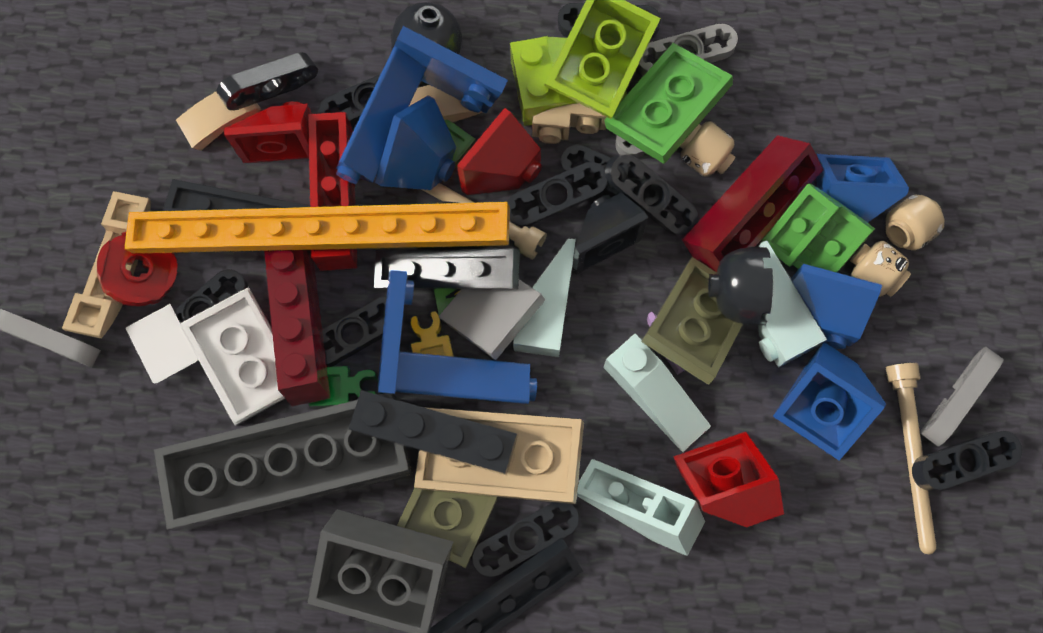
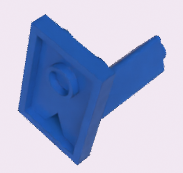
[336,26,508,184]
[377,269,537,404]

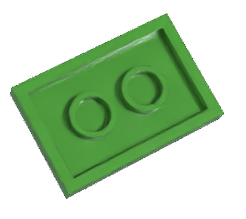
[604,43,733,164]

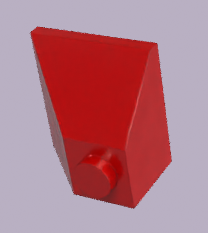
[224,101,312,163]
[457,108,542,195]
[673,431,784,527]

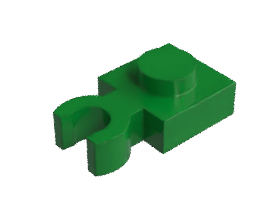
[309,366,377,409]

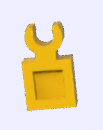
[411,311,454,357]

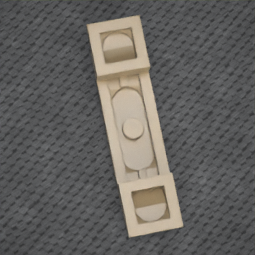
[62,191,151,338]

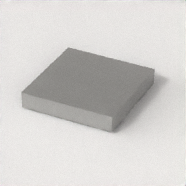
[439,280,545,360]

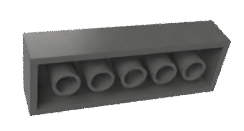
[154,393,414,532]

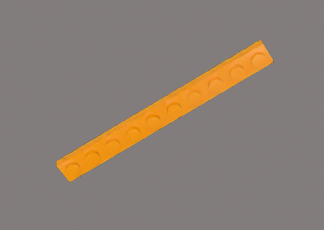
[125,202,510,253]

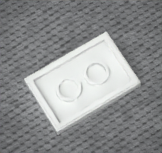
[179,287,285,426]

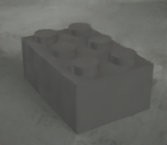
[307,509,454,633]

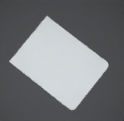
[126,304,198,383]

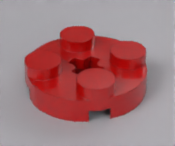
[97,231,177,307]

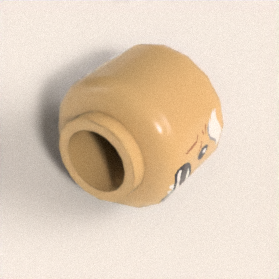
[680,121,735,177]
[886,195,944,250]
[850,241,911,297]

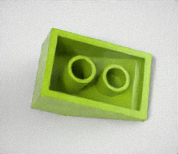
[544,0,661,119]
[510,36,627,126]

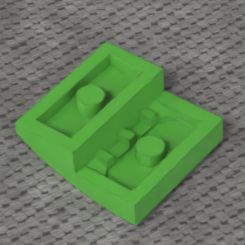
[761,183,875,273]

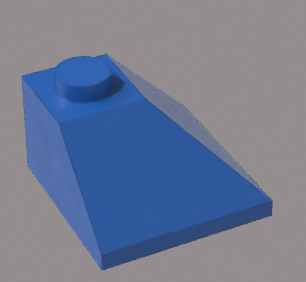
[375,95,456,190]
[817,154,909,223]
[791,264,882,349]
[773,342,886,460]

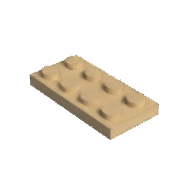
[414,408,584,504]

